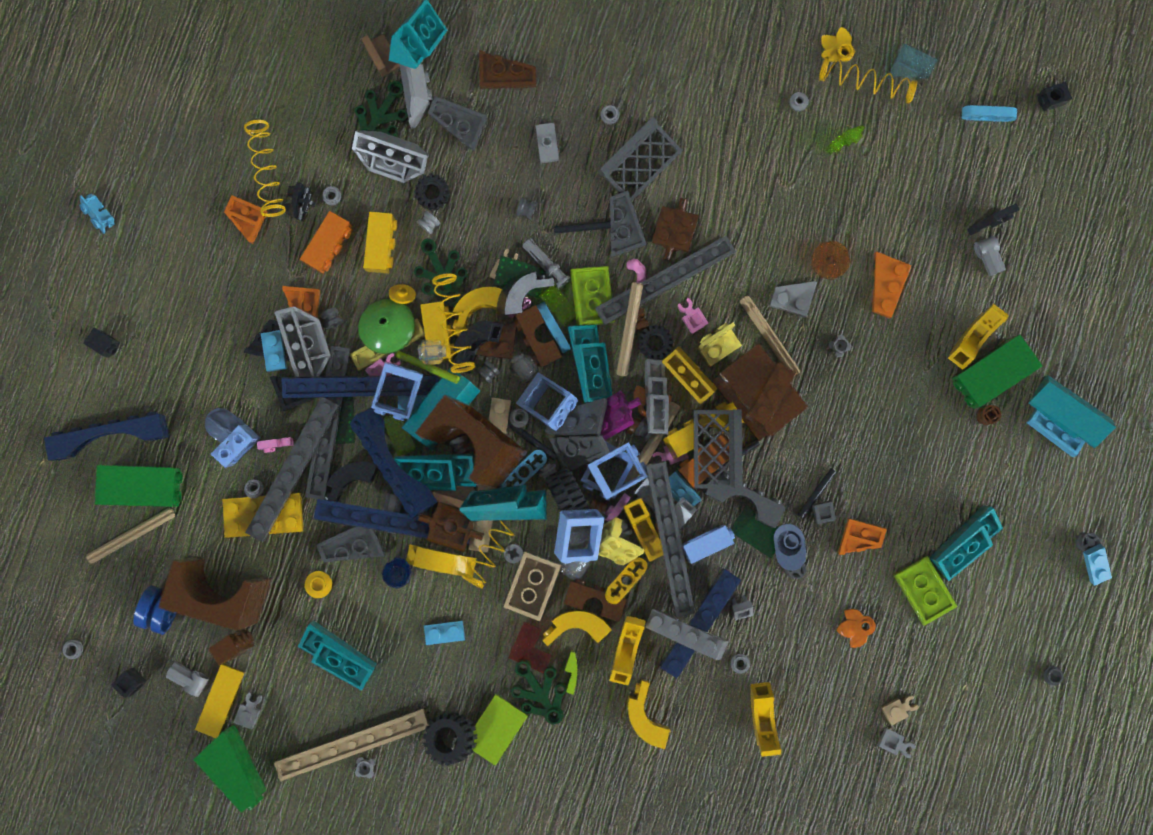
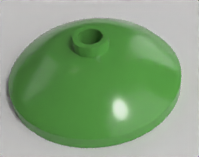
[358,299,415,354]

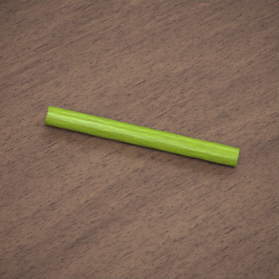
[395,351,460,384]

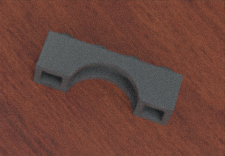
[704,472,785,528]

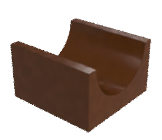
[711,343,808,441]
[415,395,527,488]
[158,557,272,631]

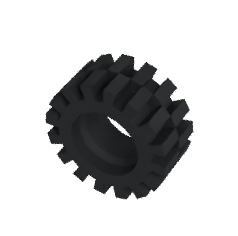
[414,173,450,211]
[638,325,673,360]

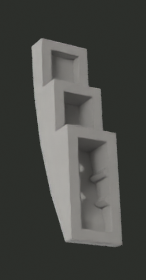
[645,359,669,434]

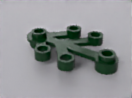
[354,81,408,137]
[414,238,468,308]
[511,659,567,725]

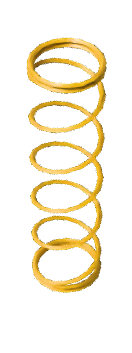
[819,57,917,104]
[244,119,286,217]
[432,273,475,373]
[462,520,515,589]

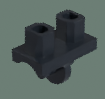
[284,182,315,221]

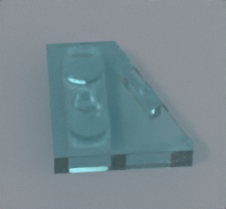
[887,44,937,79]

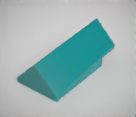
[389,0,448,69]
[568,325,613,403]
[401,367,480,451]
[1028,375,1116,448]
[394,454,477,491]
[460,485,547,521]
[929,505,1003,581]
[298,620,377,691]

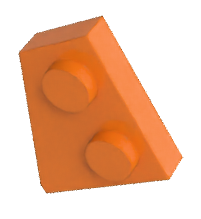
[282,286,321,318]
[838,518,887,555]

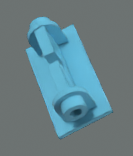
[79,194,115,234]

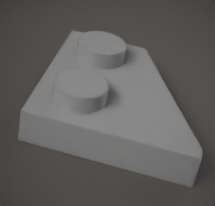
[769,281,817,318]

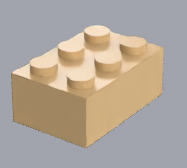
[504,551,561,621]

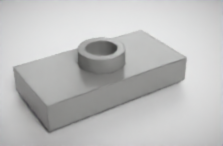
[535,123,559,163]

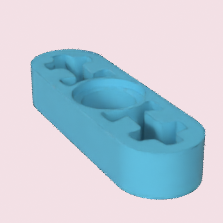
[962,105,1017,122]
[536,301,571,354]
[501,450,547,488]

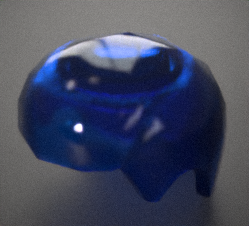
[382,557,412,589]

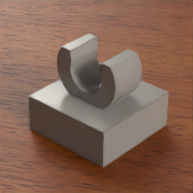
[732,596,753,621]

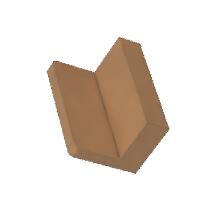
[361,35,400,77]
[432,486,475,508]

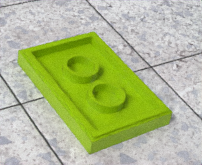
[570,266,615,326]
[893,556,958,626]
[472,694,528,766]

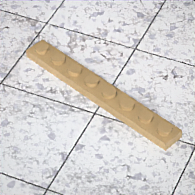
[469,398,511,553]
[274,708,429,781]

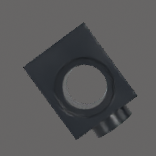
[1038,81,1072,112]
[83,327,120,358]
[111,668,147,699]

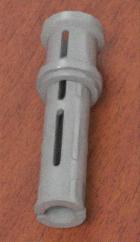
[522,238,571,289]

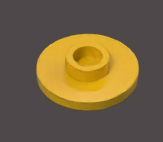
[389,284,416,304]
[305,571,332,598]

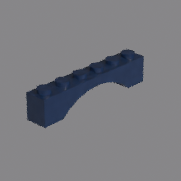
[349,408,437,519]
[44,411,169,461]
[659,568,741,679]

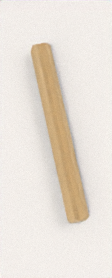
[616,282,643,376]
[740,295,800,376]
[624,402,680,487]
[86,508,175,563]

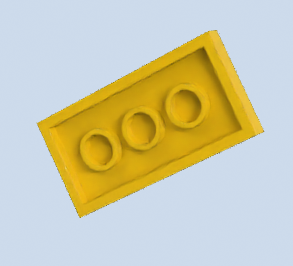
[222,493,304,538]

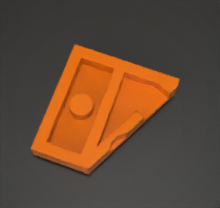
[224,195,268,244]

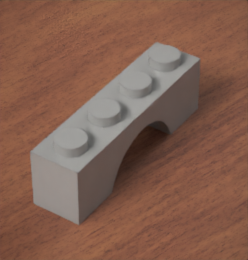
[645,609,728,660]

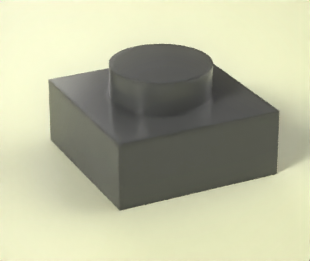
[812,501,836,524]

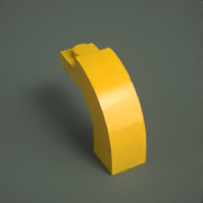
[452,287,502,337]
[948,303,1009,370]
[623,498,663,562]
[406,544,477,577]
[542,610,612,646]
[609,616,646,686]
[627,679,670,749]
[751,682,781,757]

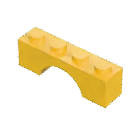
[663,402,744,459]

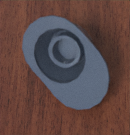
[205,408,246,444]
[774,524,806,571]

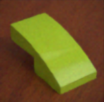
[565,650,577,694]

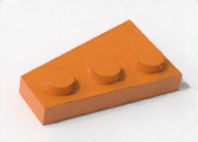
[872,251,912,319]

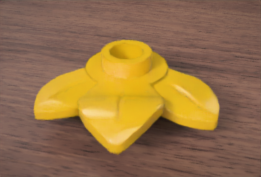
[821,27,854,62]

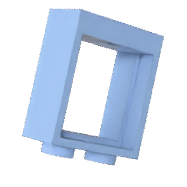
[371,361,423,421]
[516,372,578,431]
[211,425,261,468]
[581,441,633,501]
[587,443,648,500]
[554,509,604,563]
[682,525,735,564]

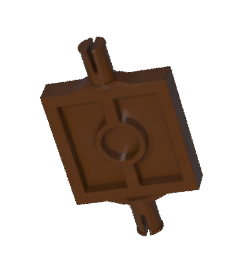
[652,198,699,261]
[418,502,484,552]

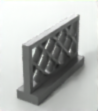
[597,117,683,201]
[693,409,743,488]

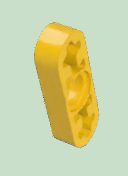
[605,557,647,604]

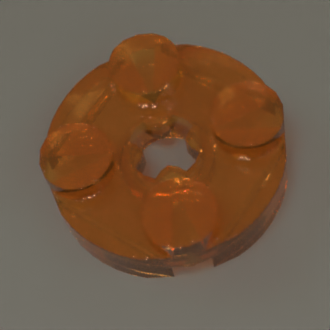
[811,241,850,280]

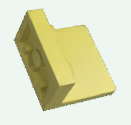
[697,322,742,367]
[598,517,644,565]

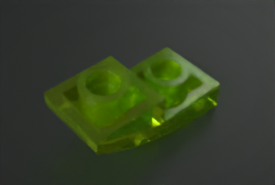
[825,125,865,155]
[539,285,576,327]
[383,415,416,456]

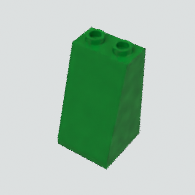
[952,334,1043,409]
[95,465,183,507]
[193,725,266,813]

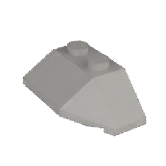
[400,63,433,129]
[352,130,429,183]
[275,306,331,377]

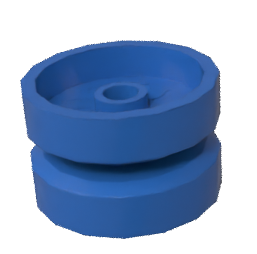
[134,585,176,635]

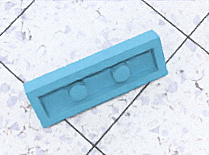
[1027,409,1085,458]

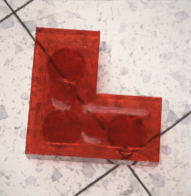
[508,621,552,674]

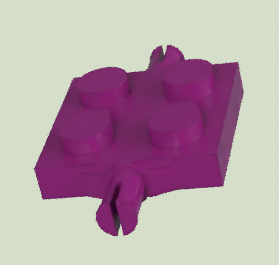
[600,391,641,440]

